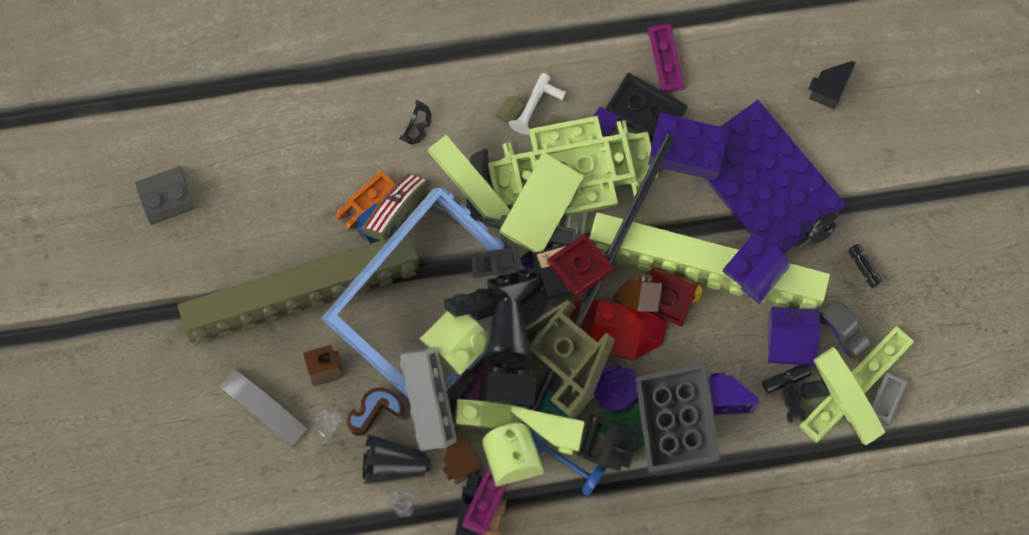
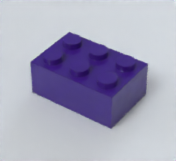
[648,113,729,181]

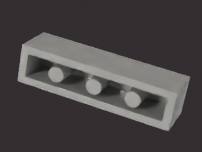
[400,346,457,451]

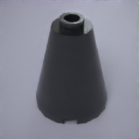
[482,298,531,368]
[362,435,430,484]

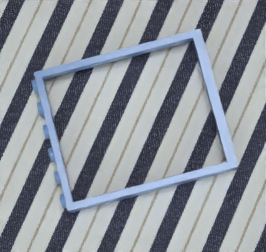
[321,188,534,399]

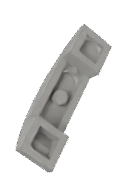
[218,369,308,448]

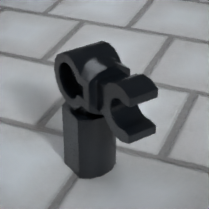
[781,380,829,424]

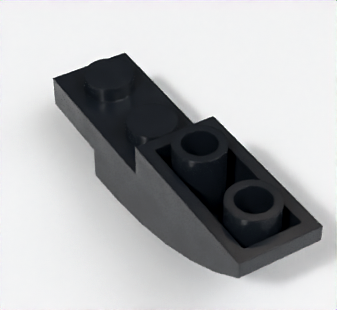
[444,269,542,321]

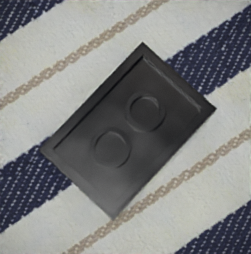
[605,72,688,140]

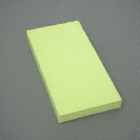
[498,152,584,253]

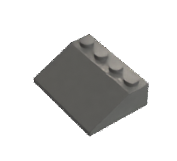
[635,363,721,476]

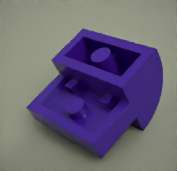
[722,233,790,304]

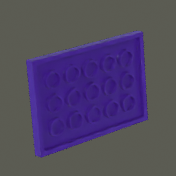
[704,99,846,254]

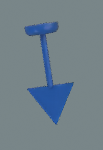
[529,427,607,497]

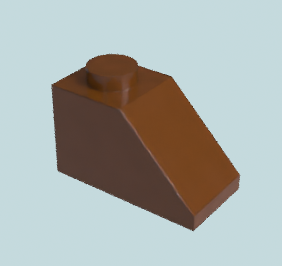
[612,274,662,312]
[442,425,481,485]

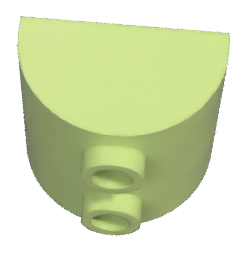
[482,423,544,487]

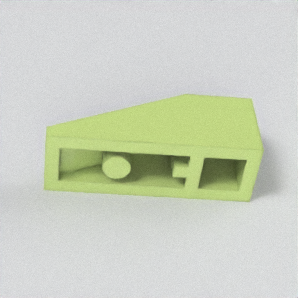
[454,399,528,429]
[511,406,584,455]

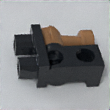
[455,475,507,535]

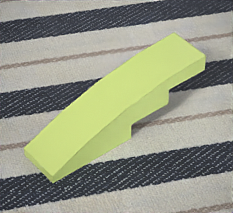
[814,347,886,445]

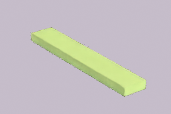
[427,135,529,258]
[799,326,914,444]

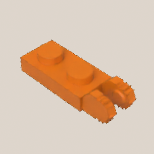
[335,170,395,230]

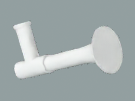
[509,73,566,135]

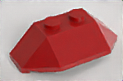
[570,300,667,361]

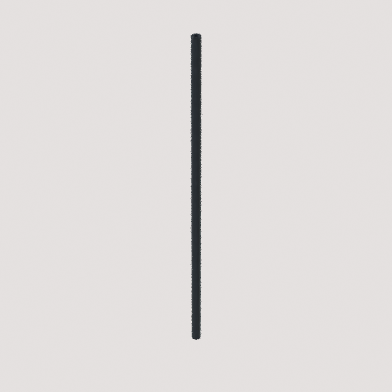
[522,133,675,424]

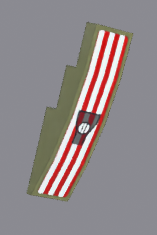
[361,173,430,241]

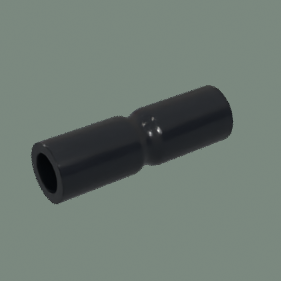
[762,365,812,394]

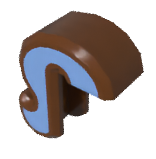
[347,387,405,436]

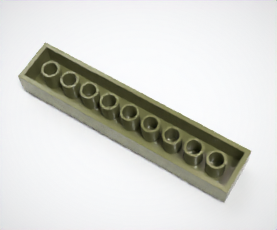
[177,232,419,344]

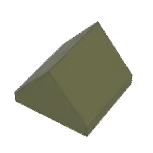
[496,97,526,124]

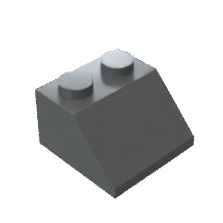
[135,166,195,225]

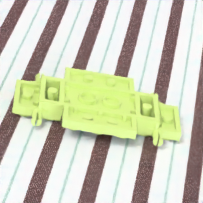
[488,116,658,217]

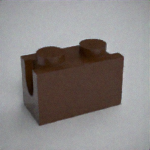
[303,345,343,386]

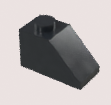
[808,61,856,110]

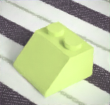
[419,311,488,375]

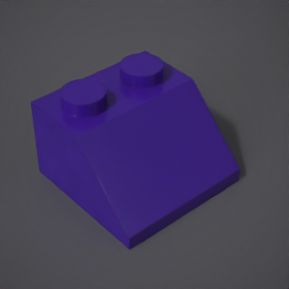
[768,307,820,366]
[709,373,759,416]

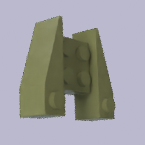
[509,300,615,419]

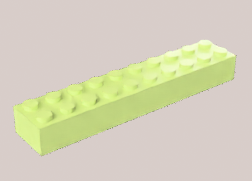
[590,213,830,310]

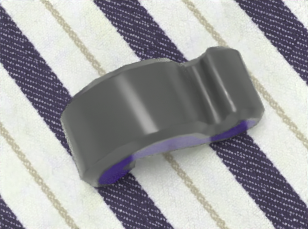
[819,300,870,358]

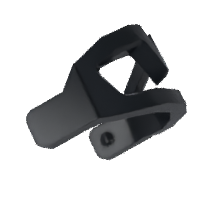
[399,100,432,145]

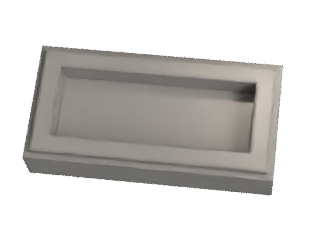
[871,372,908,426]

